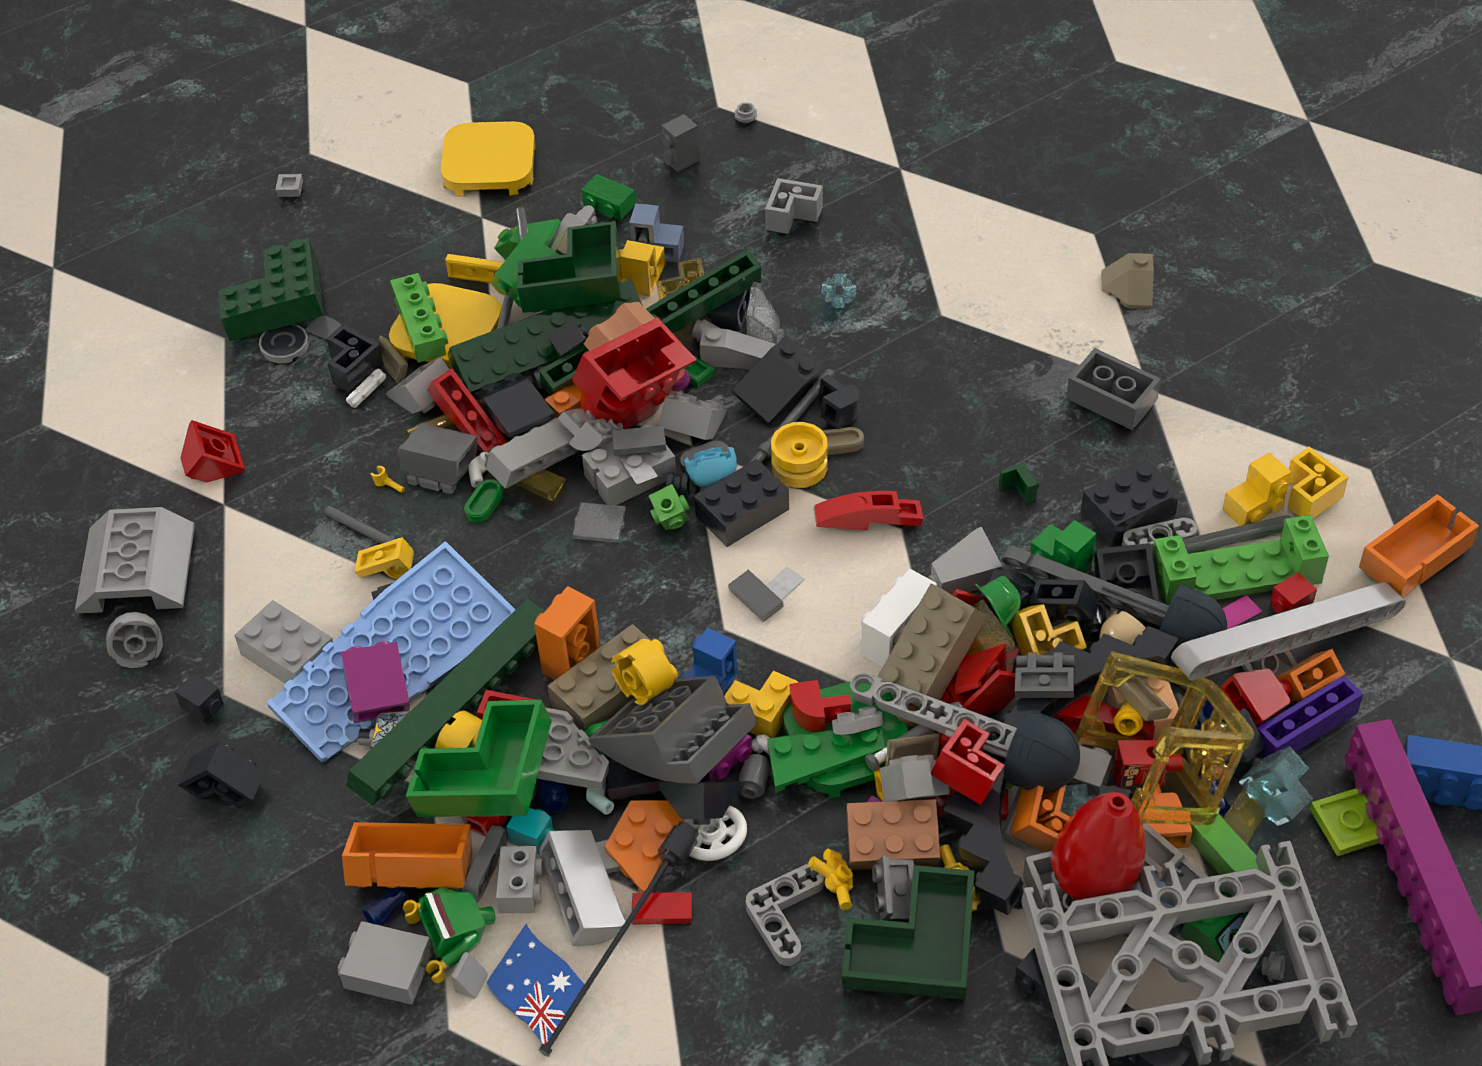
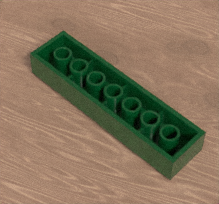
[447,279,643,397]

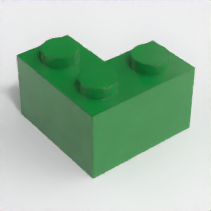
[1030,520,1096,573]

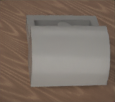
[558,408,624,451]

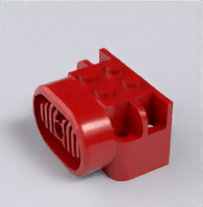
[572,317,697,429]

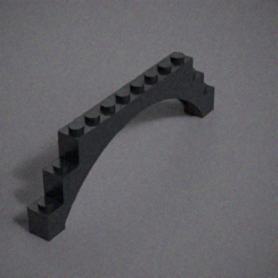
[942,626,1179,916]

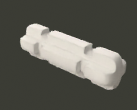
[346,369,386,408]

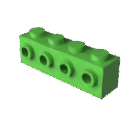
[390,273,449,363]

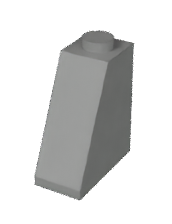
[928,527,1002,594]

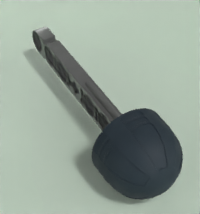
[1001,546,1227,646]

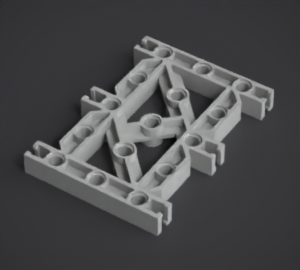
[1021,841,1358,1066]

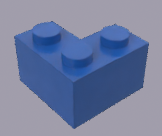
[680,628,738,694]

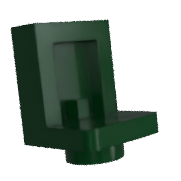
[999,462,1039,504]

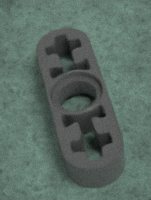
[462,825,508,903]

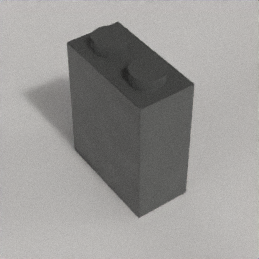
[397,423,477,483]

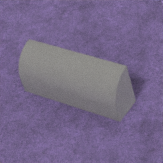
[539,830,625,946]

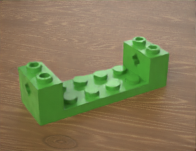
[1152,515,1329,606]

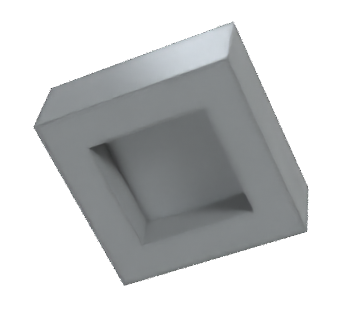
[275,174,303,197]

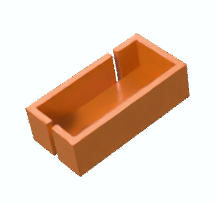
[1359,494,1479,598]
[342,822,473,889]

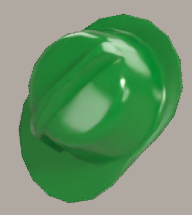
[975,576,1021,639]

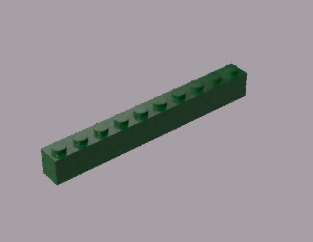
[539,249,761,396]
[346,598,545,806]

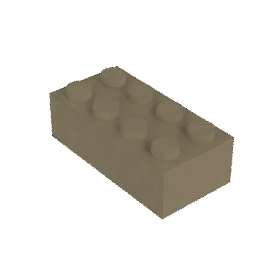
[877,583,988,711]
[548,624,669,732]

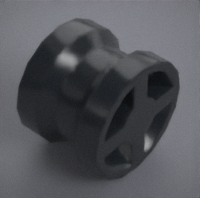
[666,471,690,498]

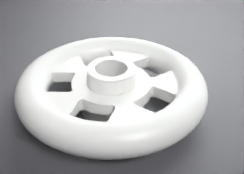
[684,806,747,861]

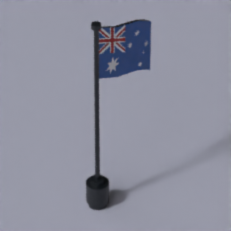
[487,822,699,1057]

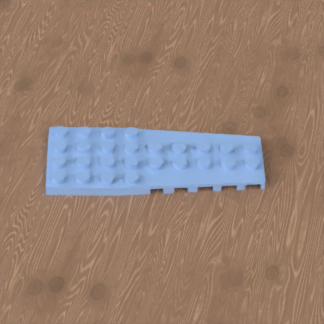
[267,541,515,763]

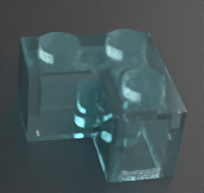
[1239,746,1313,826]

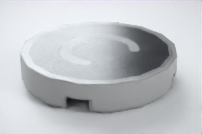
[259,324,309,363]

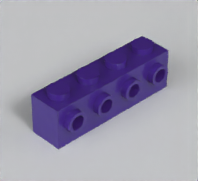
[1257,675,1363,767]

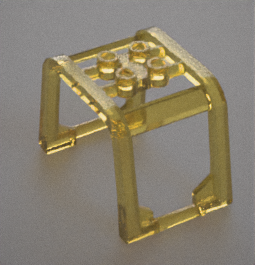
[1075,652,1255,825]

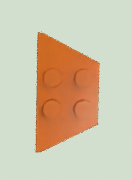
[604,801,685,893]

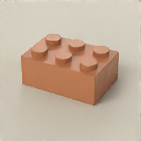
[846,799,940,870]

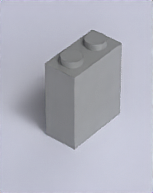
[338,921,433,1005]

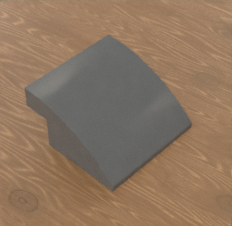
[588,676,758,784]

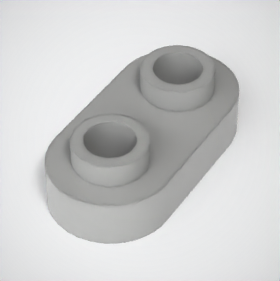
[832,707,883,734]

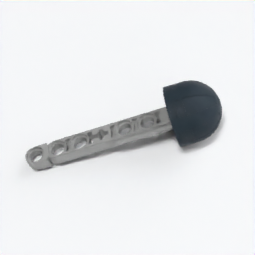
[850,673,1080,793]

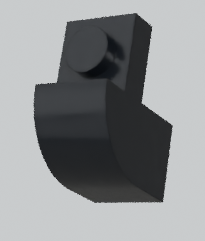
[818,375,859,429]

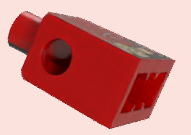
[1112,740,1183,794]

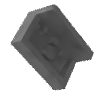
[872,856,914,921]

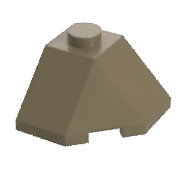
[1101,253,1154,309]

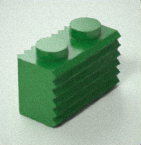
[582,174,637,221]

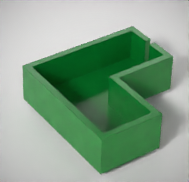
[406,700,552,817]

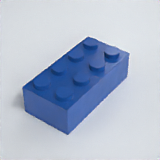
[1403,735,1482,810]

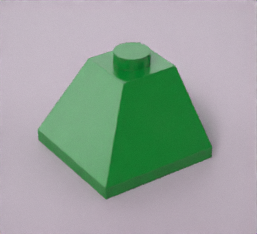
[494,219,561,260]

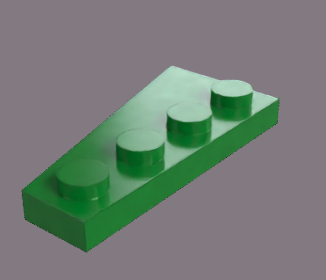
[767,726,885,793]

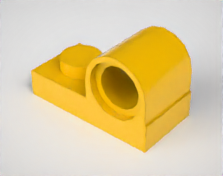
[355,537,414,580]

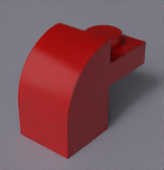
[790,680,852,733]

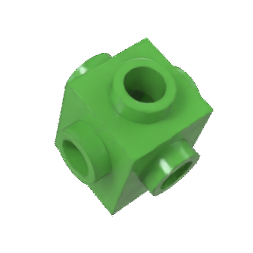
[649,484,690,530]

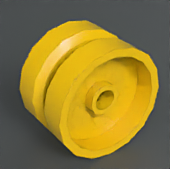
[771,422,828,488]

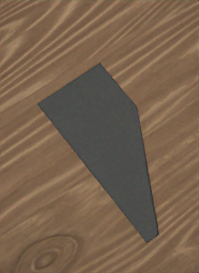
[305,316,341,340]

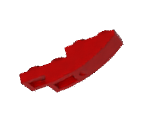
[813,491,923,530]

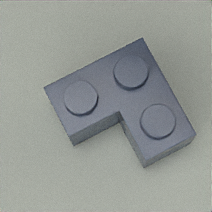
[629,203,684,262]

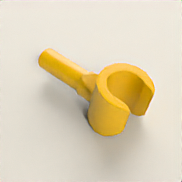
[370,466,405,493]

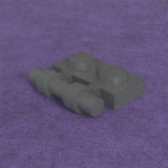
[1015,652,1075,698]

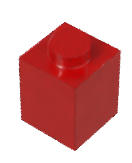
[1270,572,1317,614]

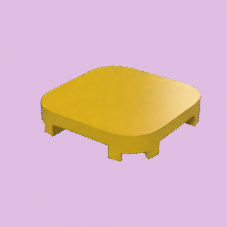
[440,122,536,197]
[389,283,502,370]

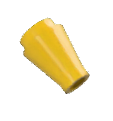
[1114,700,1143,736]

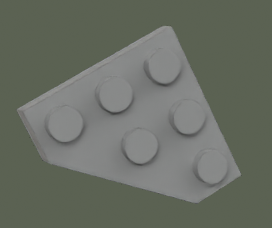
[537,708,609,790]

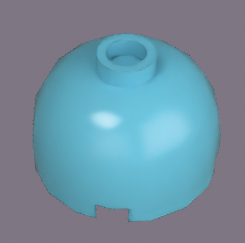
[684,447,737,488]

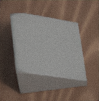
[451,952,488,998]

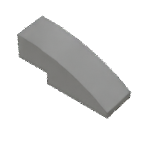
[1142,819,1208,891]

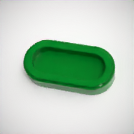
[464,479,504,523]

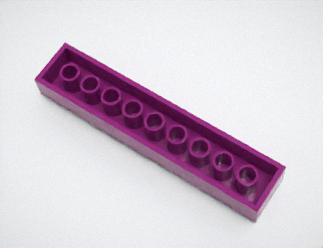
[1345,719,1482,1016]

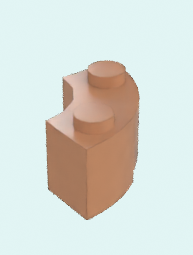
[584,302,655,350]

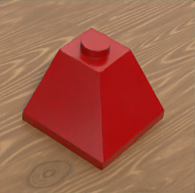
[180,420,245,483]

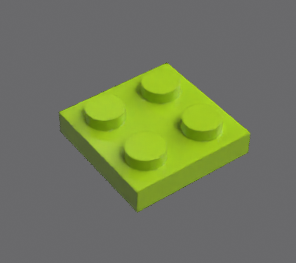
[1309,788,1379,856]

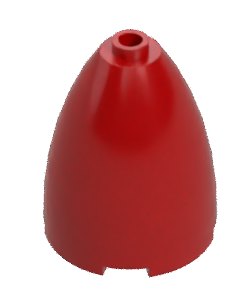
[1050,792,1146,900]

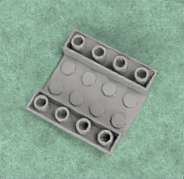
[75,507,195,614]

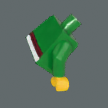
[403,887,496,983]

